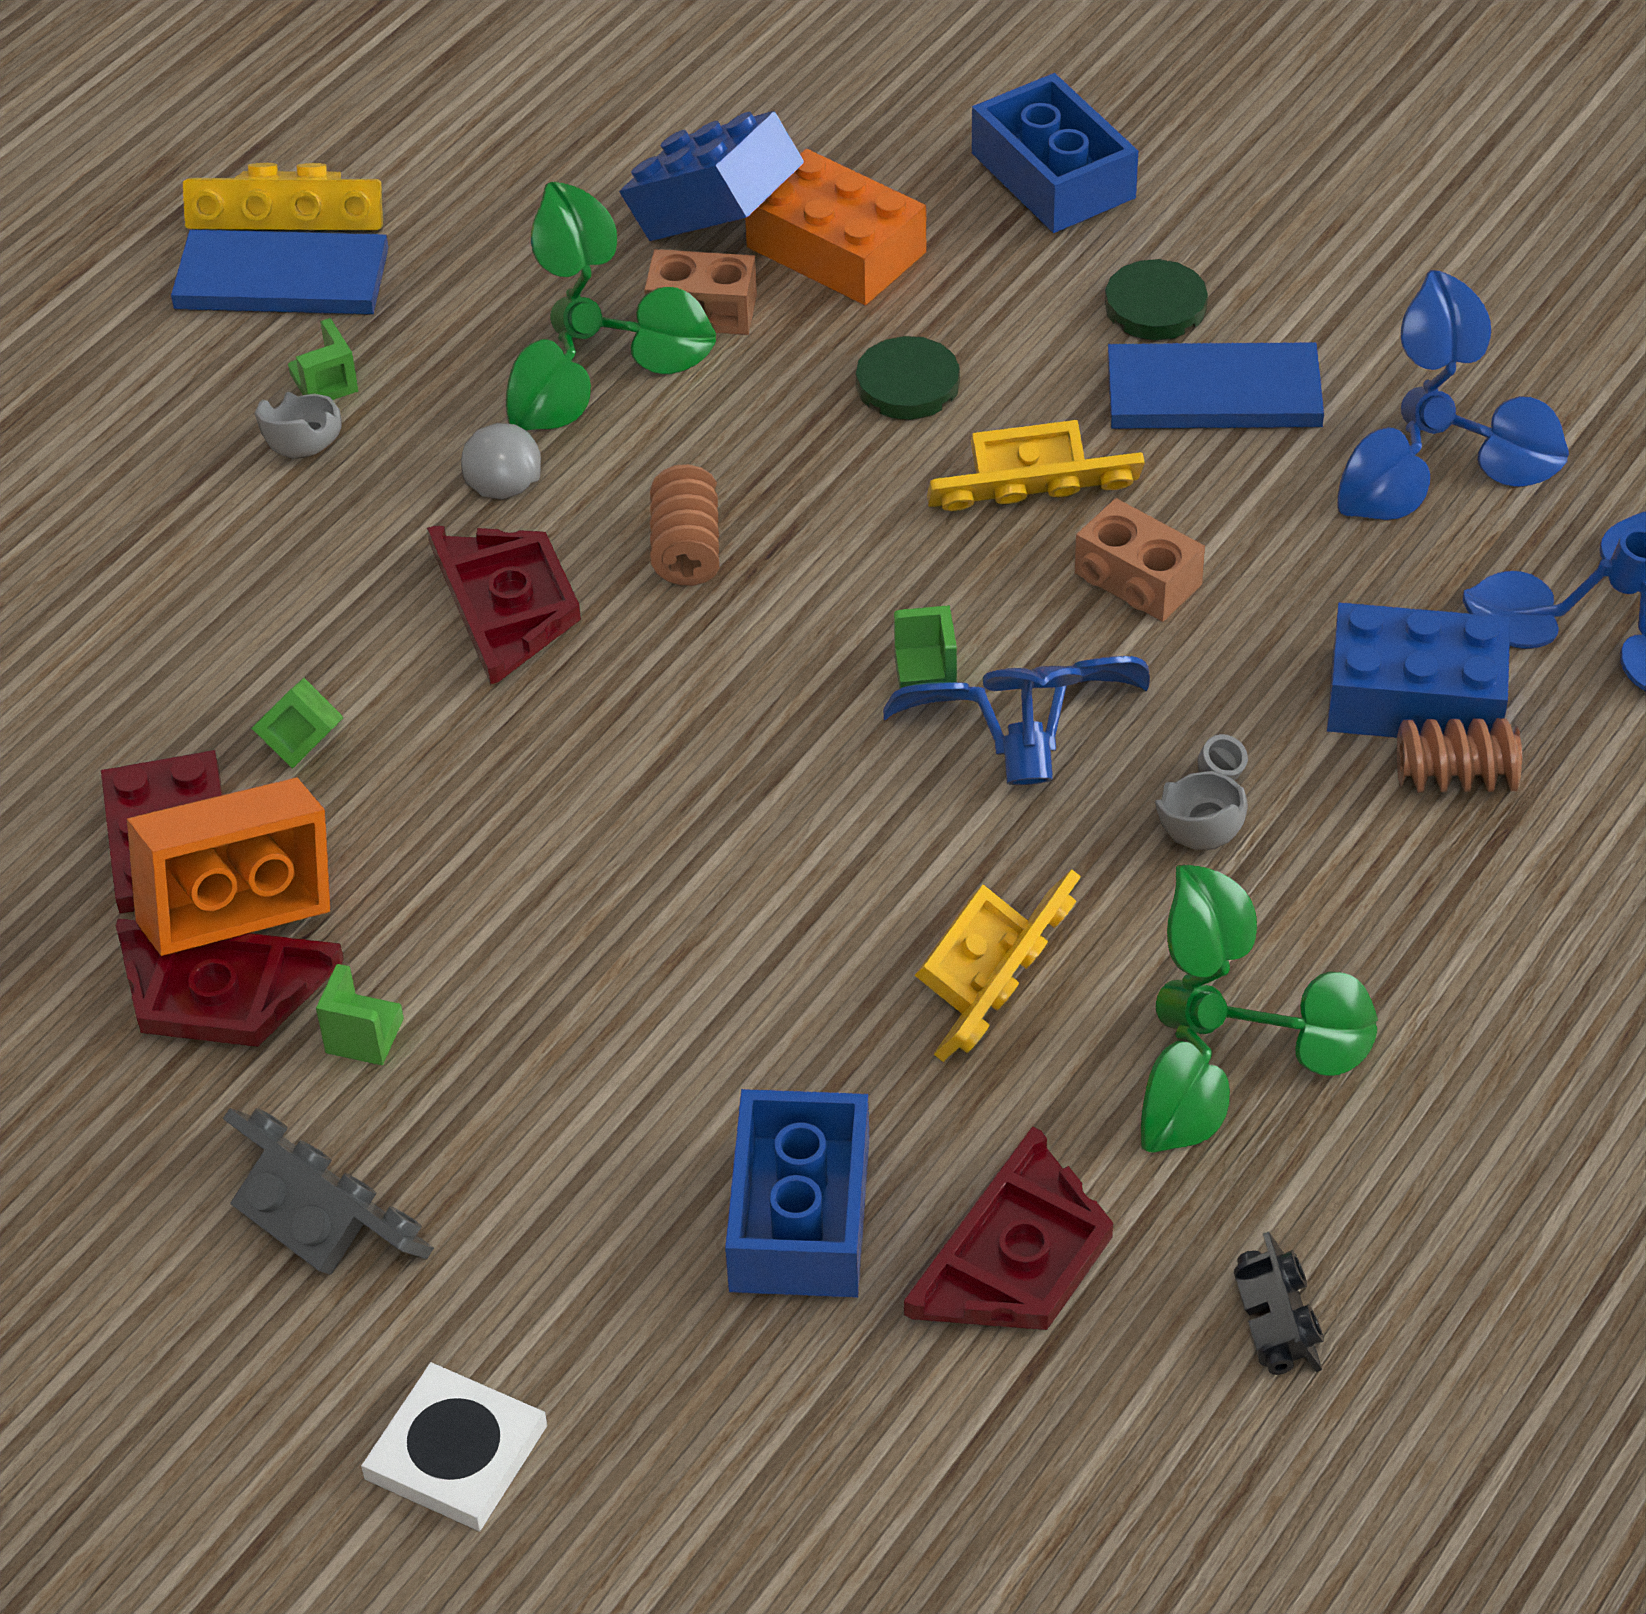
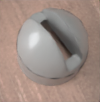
[1198,734,1248,781]

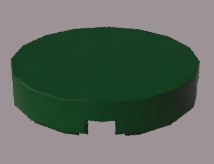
[1105,259,1208,340]
[856,336,960,420]

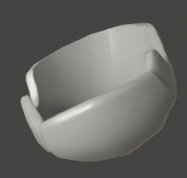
[255,392,342,459]
[461,423,541,500]
[1155,771,1248,850]

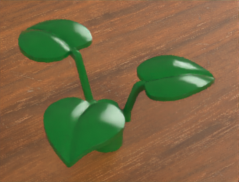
[506,182,716,431]
[1141,864,1378,1152]

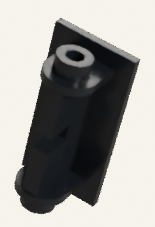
[1234,1231,1324,1375]

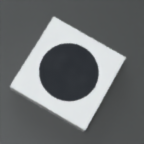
[361,1362,547,1532]

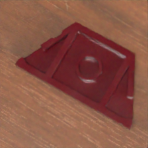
[427,526,581,685]
[115,918,344,1047]
[904,1126,1113,1330]

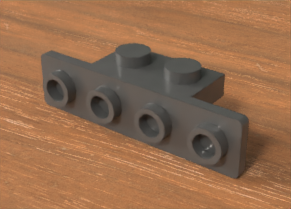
[223,1108,434,1274]

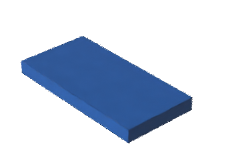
[171,230,389,314]
[1107,342,1324,429]

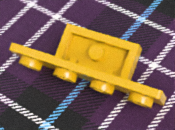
[183,163,383,230]
[927,420,1145,511]
[914,869,1081,1062]

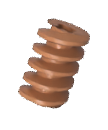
[650,464,720,586]
[1397,718,1522,793]

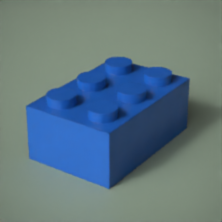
[972,73,1139,233]
[619,111,804,241]
[1327,602,1510,738]
[725,1089,869,1298]

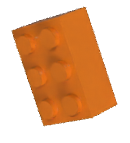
[745,148,926,306]
[127,777,330,956]

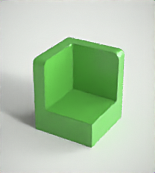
[288,318,358,400]
[894,605,957,689]
[251,678,343,769]
[316,964,404,1066]

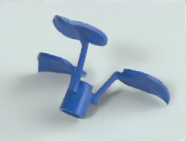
[1337,270,1569,520]
[1463,511,1646,691]
[883,656,1150,785]

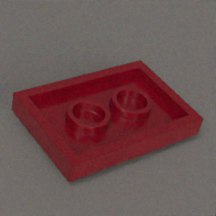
[101,750,223,914]

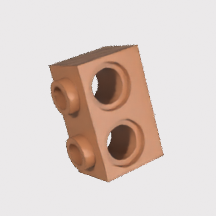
[644,249,757,335]
[1075,498,1205,622]

